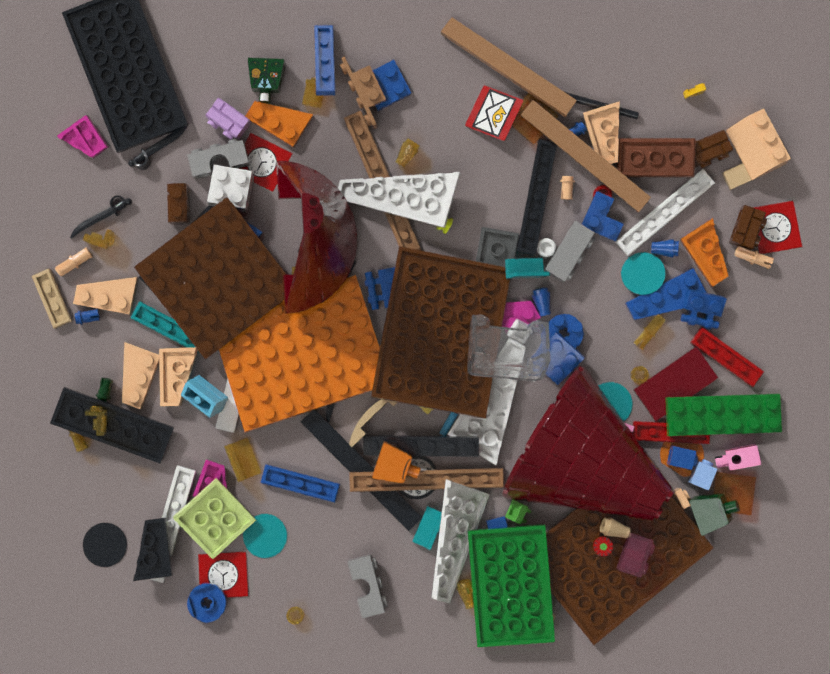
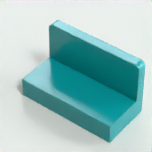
[505,258,550,279]
[412,506,442,550]

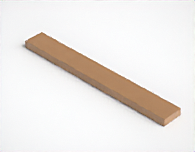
[441,17,577,117]
[521,100,651,212]
[344,111,421,250]
[349,468,504,492]

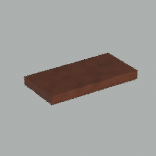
[617,138,696,178]

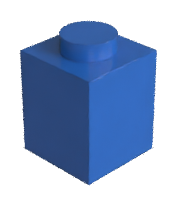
[667,446,698,470]

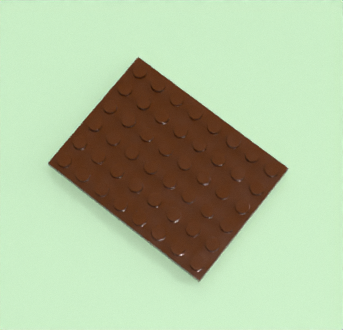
[371,246,510,419]
[546,496,714,645]

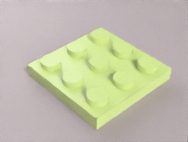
[173,478,256,559]

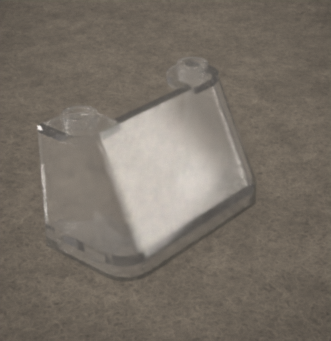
[467,315,551,381]

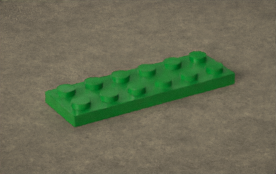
[665,394,782,436]

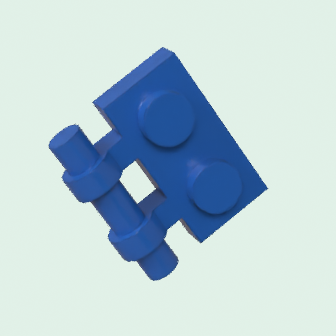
[364,267,395,310]
[681,289,727,329]

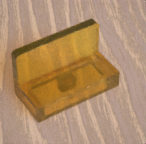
[224,438,261,482]

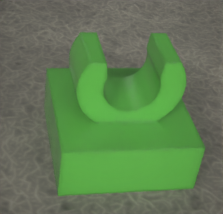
[505,499,531,524]

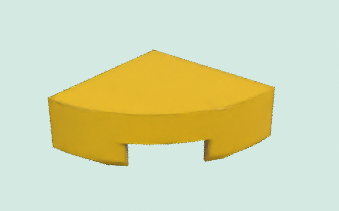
[683,83,706,99]

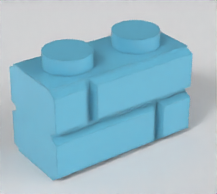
[181,375,228,418]

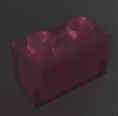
[616,532,655,578]

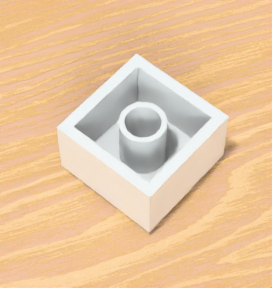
[207,165,254,213]

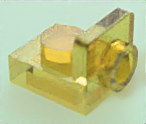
[302,78,324,109]
[83,229,115,250]
[85,406,107,436]

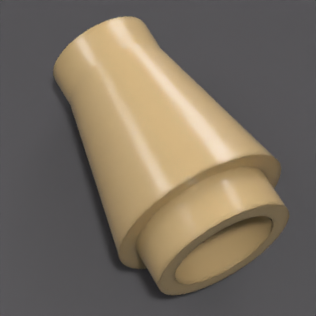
[600,517,630,539]

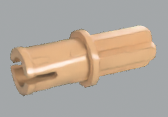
[734,246,774,269]
[55,247,93,276]

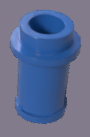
[569,121,587,137]
[75,309,100,325]

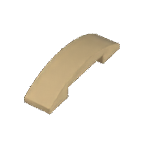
[349,399,398,447]

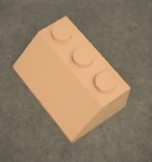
[726,109,791,180]

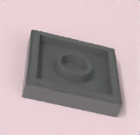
[476,227,519,267]

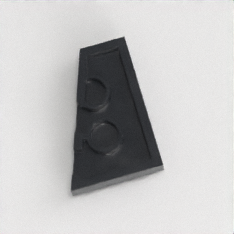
[133,517,173,581]

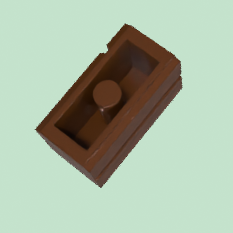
[695,130,733,169]
[167,183,190,225]
[729,205,767,250]

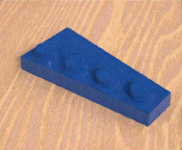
[625,268,706,320]

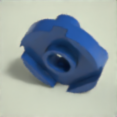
[545,314,584,348]
[187,583,227,623]

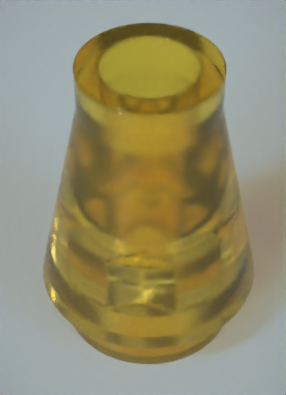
[395,138,420,168]
[456,578,474,609]

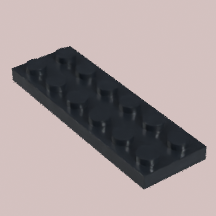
[50,387,174,464]

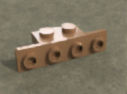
[340,56,386,129]

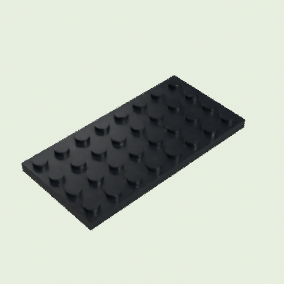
[62,0,189,153]

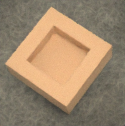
[672,488,691,509]

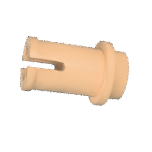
[560,176,575,200]

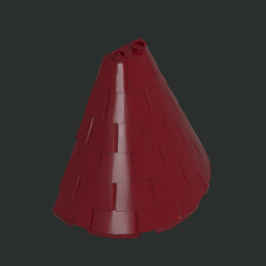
[276,161,357,314]
[502,366,674,520]

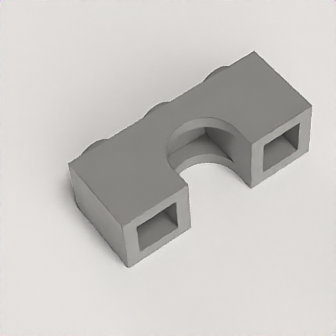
[187,139,250,180]
[348,554,388,619]

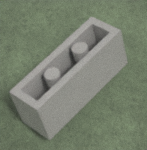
[544,221,595,283]

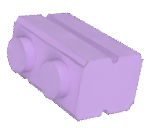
[205,98,251,140]

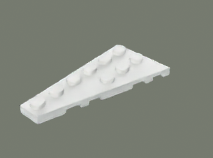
[338,172,461,228]
[448,337,526,465]
[432,479,490,603]

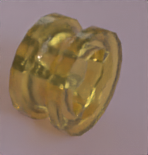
[630,366,649,384]
[286,606,304,624]

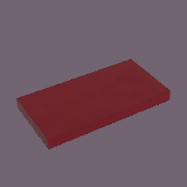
[633,346,718,421]

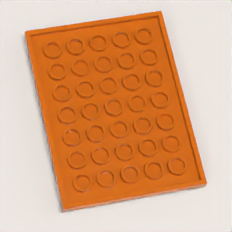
[219,275,380,433]

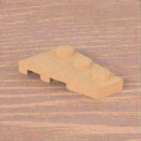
[582,101,620,164]
[73,277,138,315]
[122,342,159,409]
[159,347,198,406]

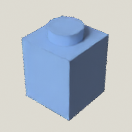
[688,459,717,490]

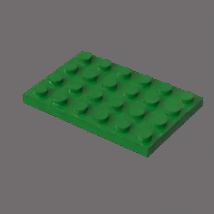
[468,524,555,647]

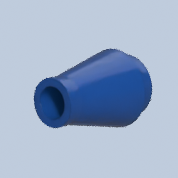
[651,239,679,258]
[532,287,551,316]

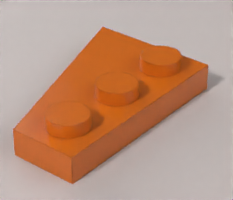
[245,101,313,148]
[680,218,728,287]

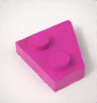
[57,115,109,158]
[502,301,541,337]
[193,459,227,497]

